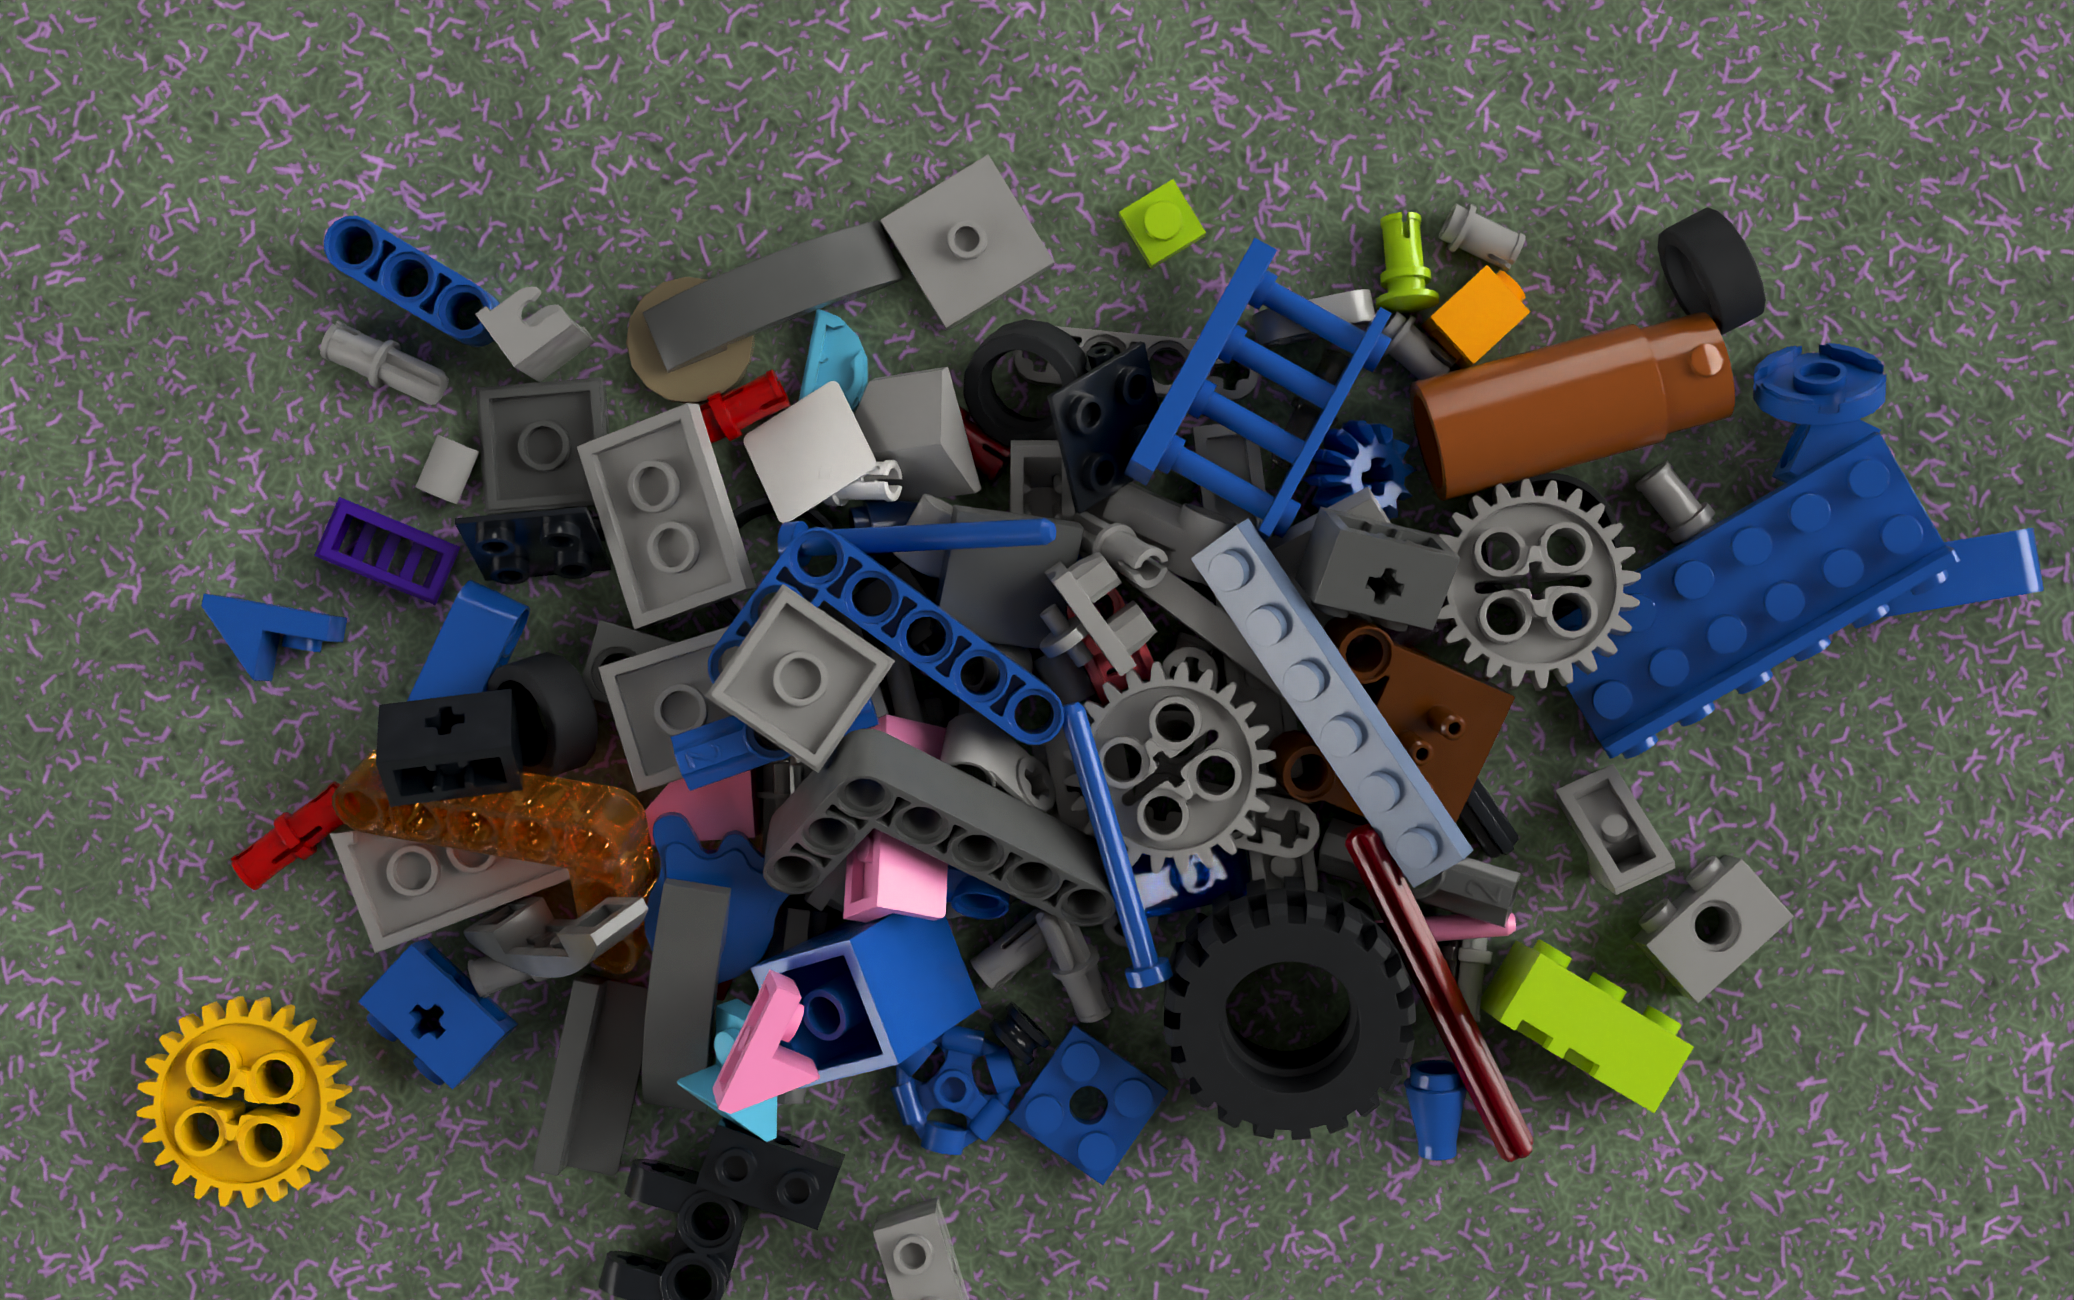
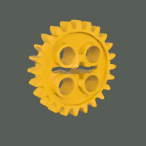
[136,996,352,1208]

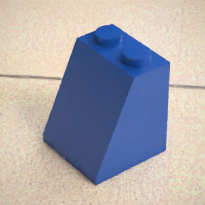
[751,913,981,1089]

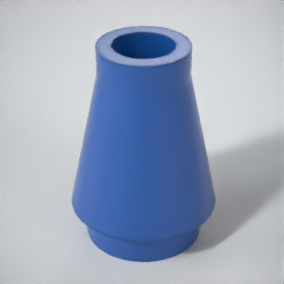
[1404,1060,1467,1160]

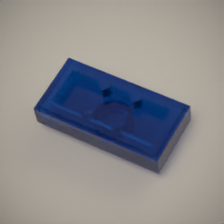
[1132,844,1250,918]

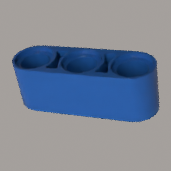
[324,216,500,347]
[1881,528,2044,618]
[407,580,530,701]

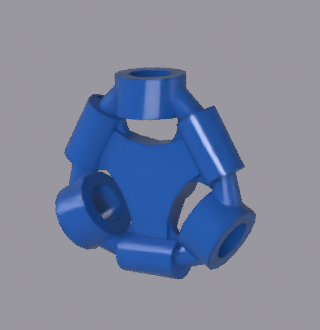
[890,1025,1021,1155]

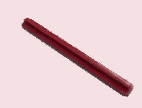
[1345,823,1533,1162]

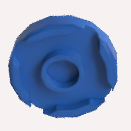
[1753,343,1887,425]

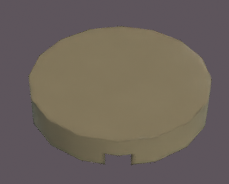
[626,277,755,405]

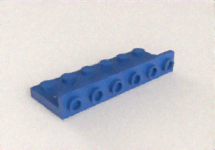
[1554,432,1960,759]

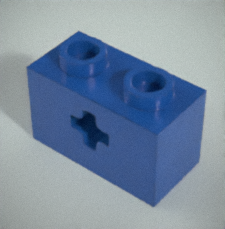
[358,938,518,1090]

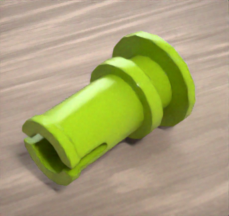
[1376,212,1439,314]

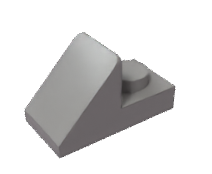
[1555,764,1676,895]

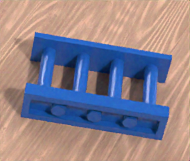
[1124,237,1392,542]

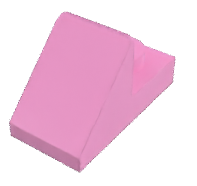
[712,970,820,1114]

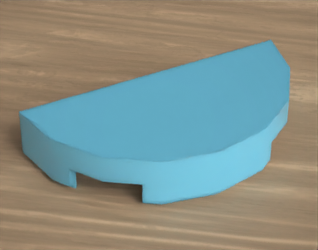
[799,309,868,412]

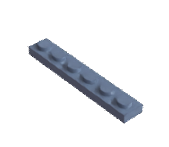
[1191,518,1473,888]

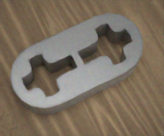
[1252,289,1375,348]

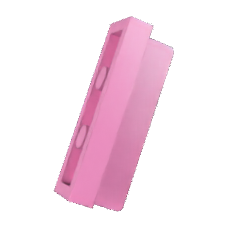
[843,714,948,923]

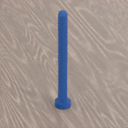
[777,518,1056,566]
[1062,702,1173,988]

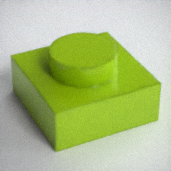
[1118,179,1206,269]

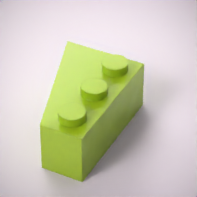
[1480,939,1694,1113]

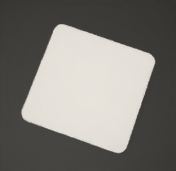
[744,381,876,523]

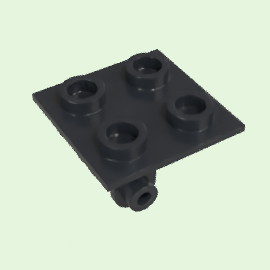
[1047,341,1159,514]
[455,507,611,585]

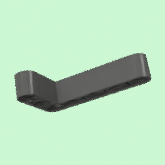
[763,729,1116,926]

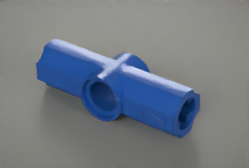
[670,697,880,791]

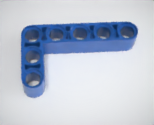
[708,527,1064,745]

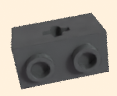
[1295,507,1460,631]

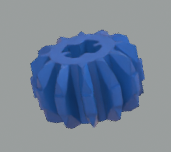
[1303,420,1417,520]

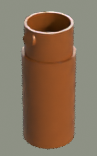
[1410,312,1735,501]

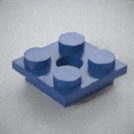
[1008,1024,1169,1185]

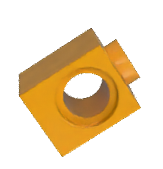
[1421,265,1530,369]

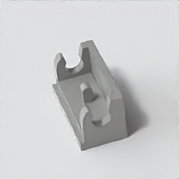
[475,287,596,382]

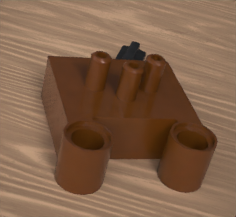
[1266,613,1519,859]

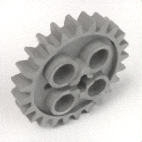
[1436,479,1641,691]
[1063,661,1276,875]

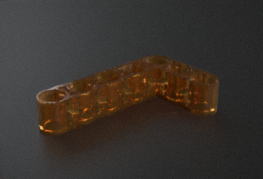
[332,749,657,974]

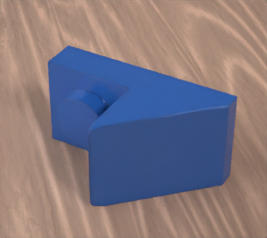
[201,594,347,681]

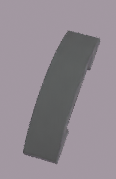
[643,220,903,373]
[642,878,731,1113]
[463,897,648,978]

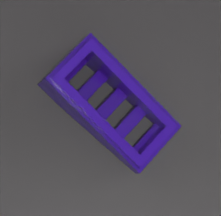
[314,497,460,605]

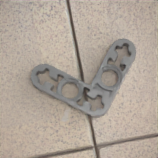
[1134,646,1319,858]

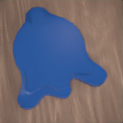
[644,812,790,984]

